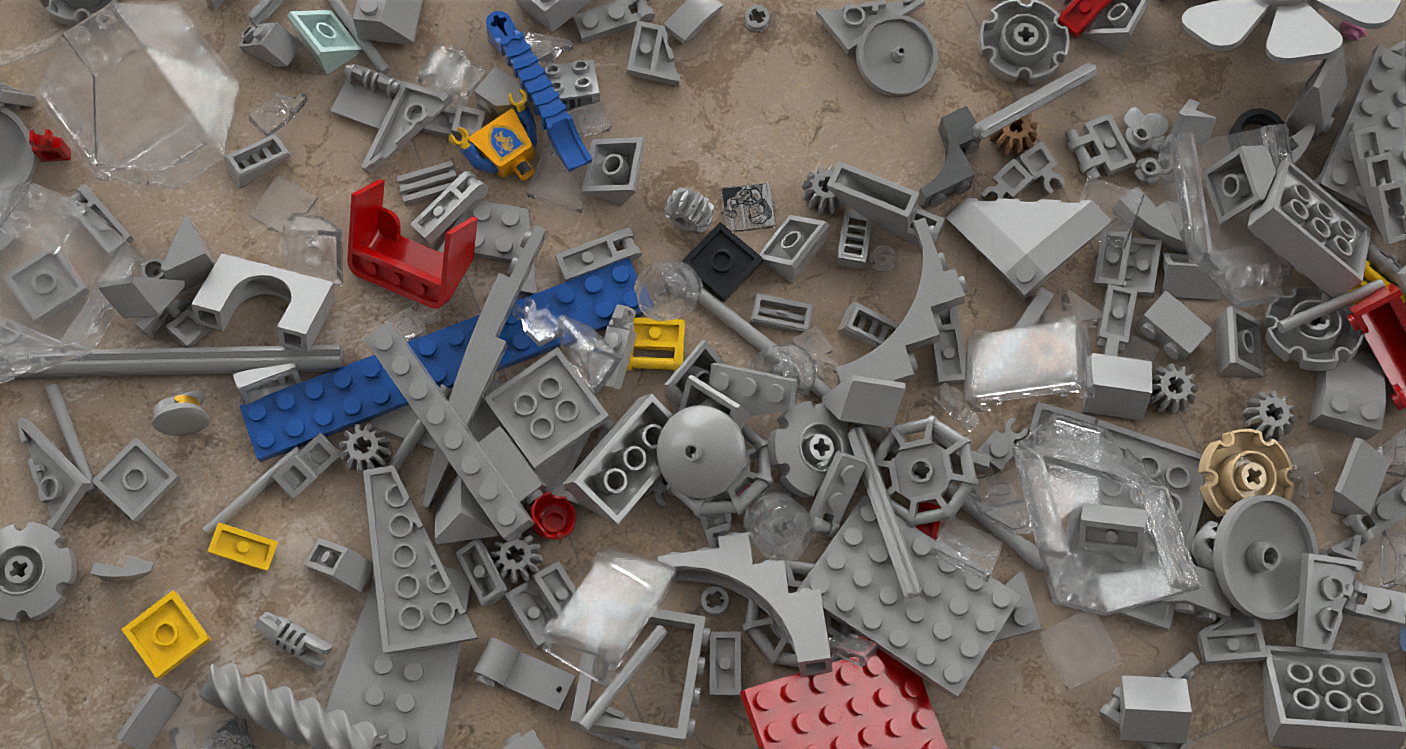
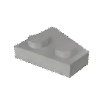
[626,20,680,86]
[1196,610,1268,665]

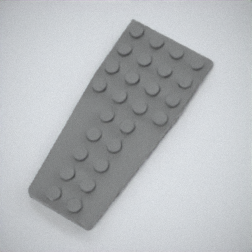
[312,566,472,749]

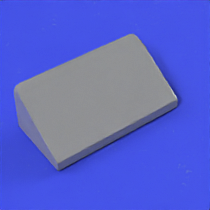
[455,538,507,606]
[116,683,182,749]

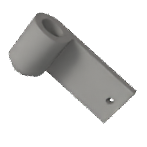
[474,637,576,712]

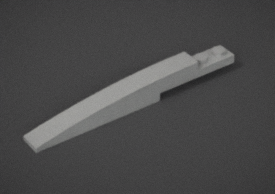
[422,225,547,509]

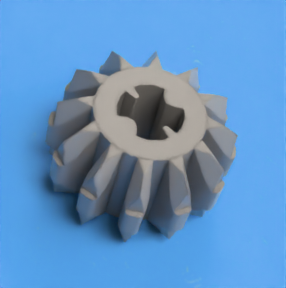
[802,165,845,215]
[664,187,714,234]
[1149,363,1199,415]
[1242,390,1298,441]
[339,423,391,475]
[490,533,543,584]

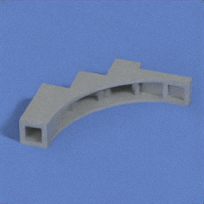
[836,218,968,383]

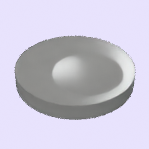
[856,14,938,97]

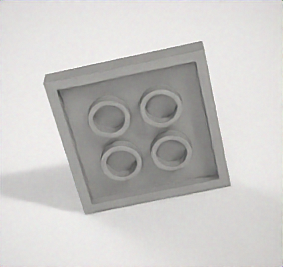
[484,347,610,471]

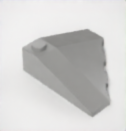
[945,198,1112,301]

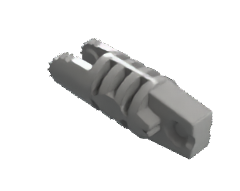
[255,612,333,671]

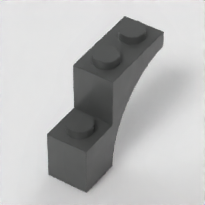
[919,106,981,209]

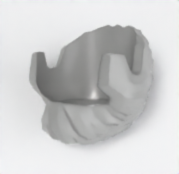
[1191,521,1219,573]

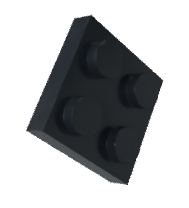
[681,222,763,302]

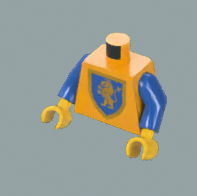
[449,89,537,181]

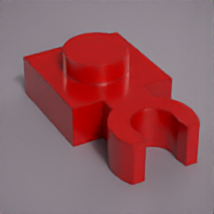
[29,129,71,162]

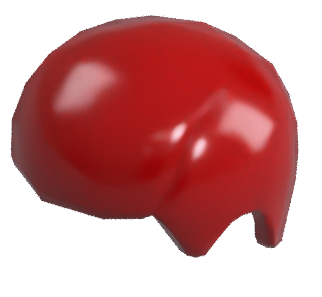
[530,492,577,540]

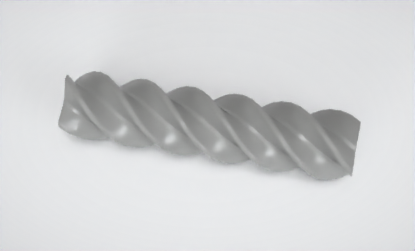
[199,663,389,749]

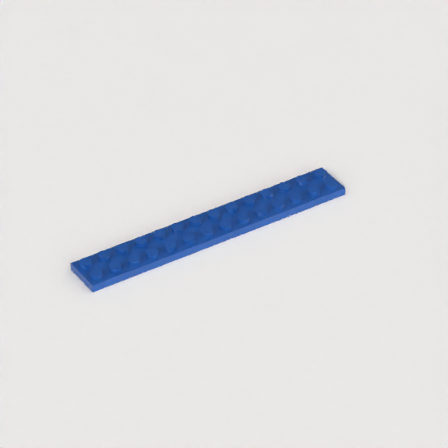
[239,258,651,462]

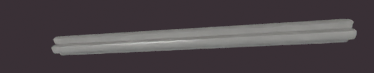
[0,345,344,378]

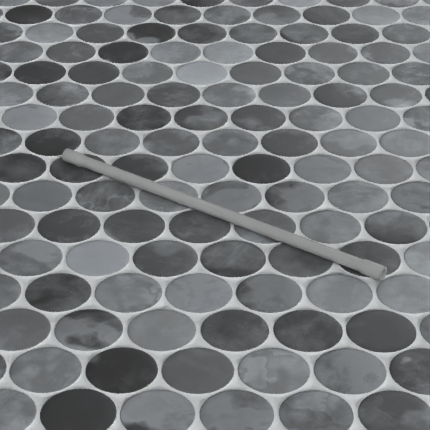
[664,264,1051,572]

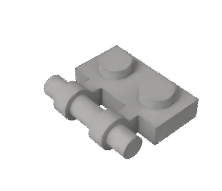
[1065,114,1136,183]

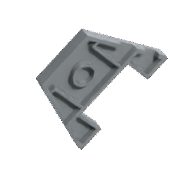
[438,199,538,296]

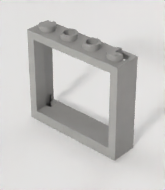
[571,599,710,748]

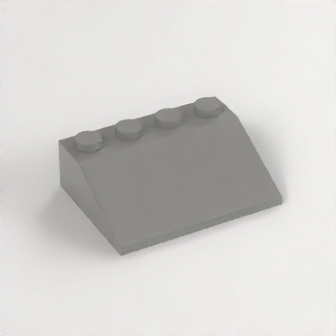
[1247,158,1372,299]
[1262,645,1406,749]

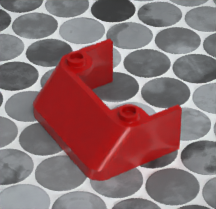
[347,179,478,309]
[1347,284,1406,411]

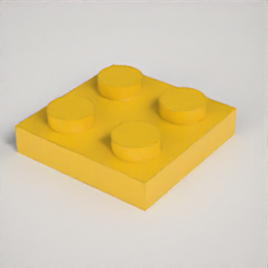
[121,590,212,679]

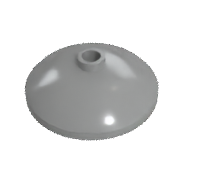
[657,405,746,498]

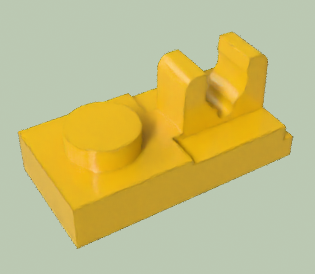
[207,522,278,572]

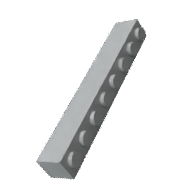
[364,321,535,542]

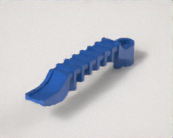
[486,11,592,172]

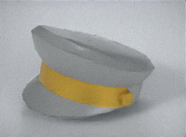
[152,391,210,436]

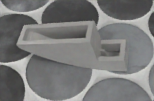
[827,161,945,247]

